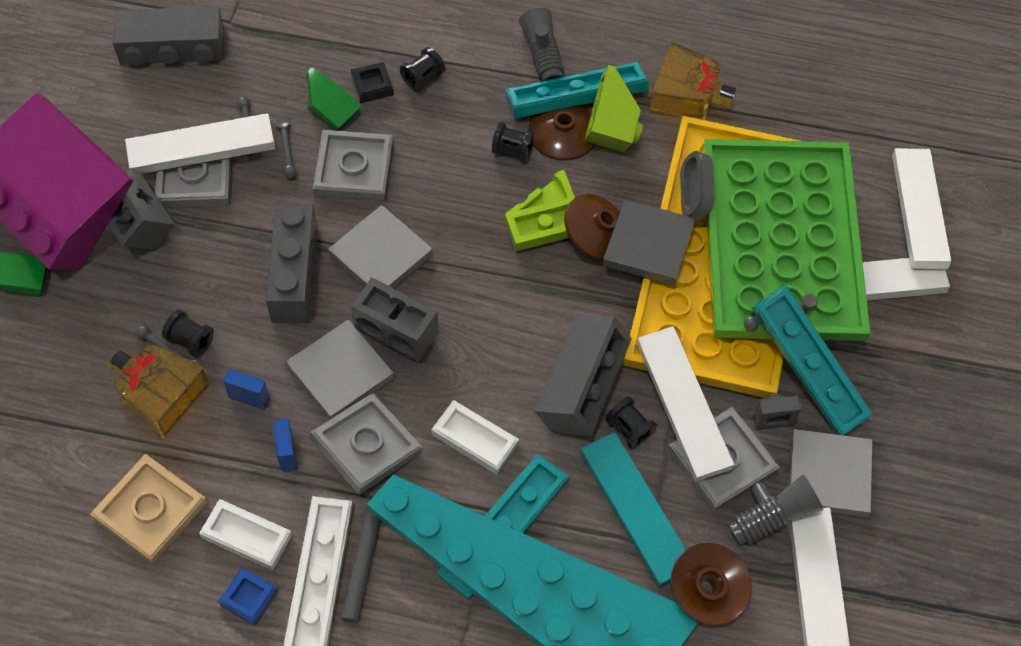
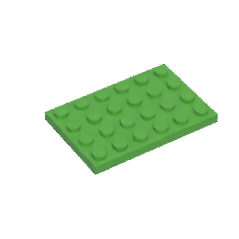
[703,139,871,341]

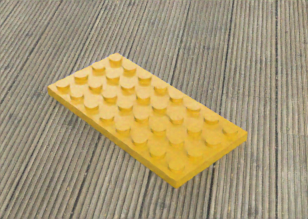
[623,116,800,398]

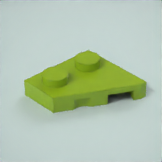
[505,170,575,251]

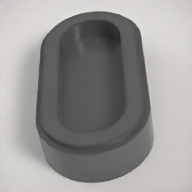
[680,151,714,221]

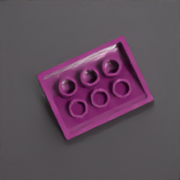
[0,93,134,270]

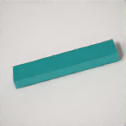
[506,62,649,119]
[751,285,873,435]
[580,432,686,588]
[437,454,569,601]

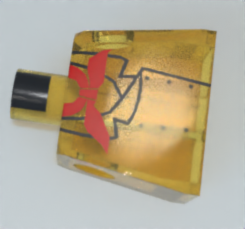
[649,42,737,120]
[109,344,210,440]

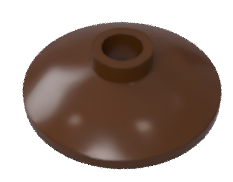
[529,105,595,161]
[564,194,620,261]
[670,543,752,626]

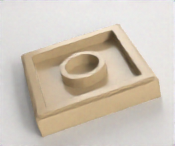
[90,454,208,565]

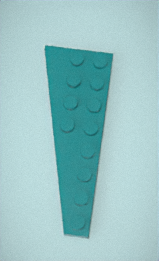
[367,474,698,646]

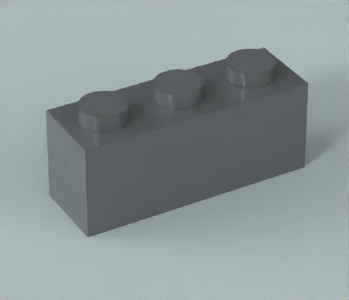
[113,6,224,65]
[266,203,318,323]
[534,315,632,436]

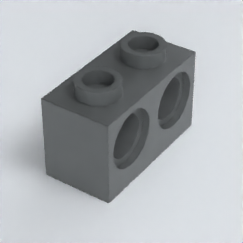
[351,277,439,362]

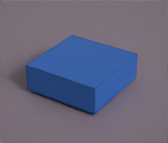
[223,370,270,410]
[273,418,297,472]
[218,567,278,626]

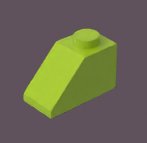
[584,65,643,153]

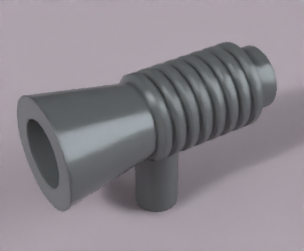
[519,8,565,81]
[729,474,824,546]

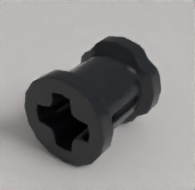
[399,47,446,92]
[492,122,535,162]
[162,309,214,358]
[605,397,657,449]

